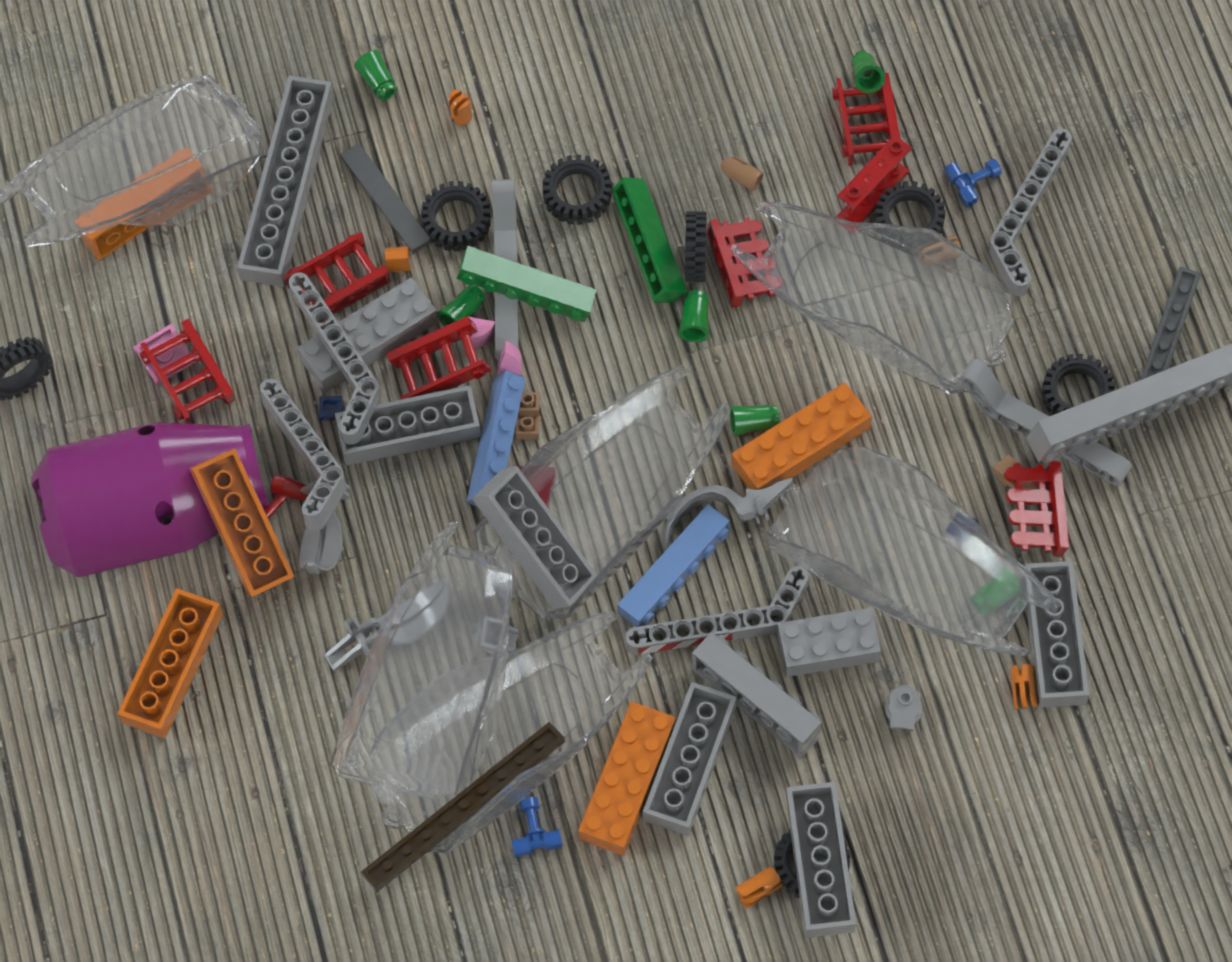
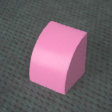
[469,317,495,348]
[497,341,522,376]

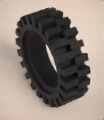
[542,155,612,225]
[421,181,491,251]
[875,181,945,252]
[685,211,707,282]
[0,337,53,401]
[1042,354,1115,416]
[774,829,850,899]

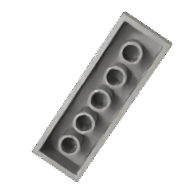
[297,277,438,393]
[335,385,481,466]
[472,466,598,609]
[1023,561,1089,708]
[692,633,821,758]
[643,682,737,836]
[786,782,856,938]

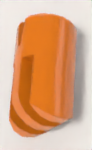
[449,90,472,126]
[1010,664,1038,710]
[736,866,783,908]

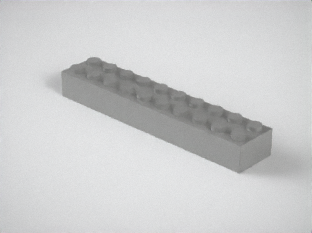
[237,76,334,287]
[1026,344,1232,462]

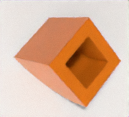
[385,246,410,272]

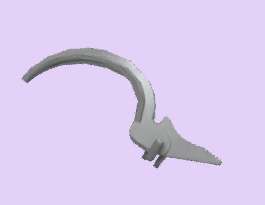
[663,478,794,552]
[298,482,350,574]
[325,579,451,671]

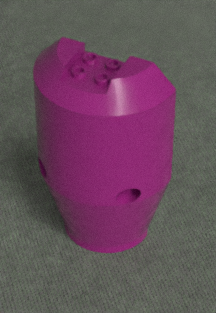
[31,422,269,577]

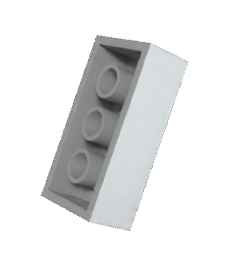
[777,607,881,677]

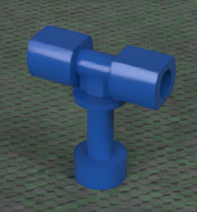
[943,159,1002,208]
[512,797,563,857]

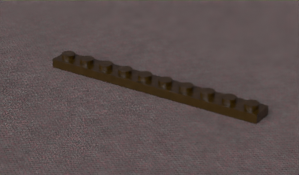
[361,722,566,892]

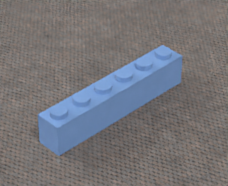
[466,370,526,506]
[617,504,730,627]

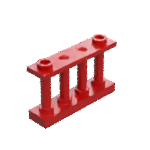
[832,72,901,166]
[835,135,912,234]
[284,232,391,323]
[386,316,492,399]
[139,318,235,424]

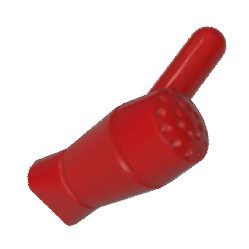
[264,475,309,519]

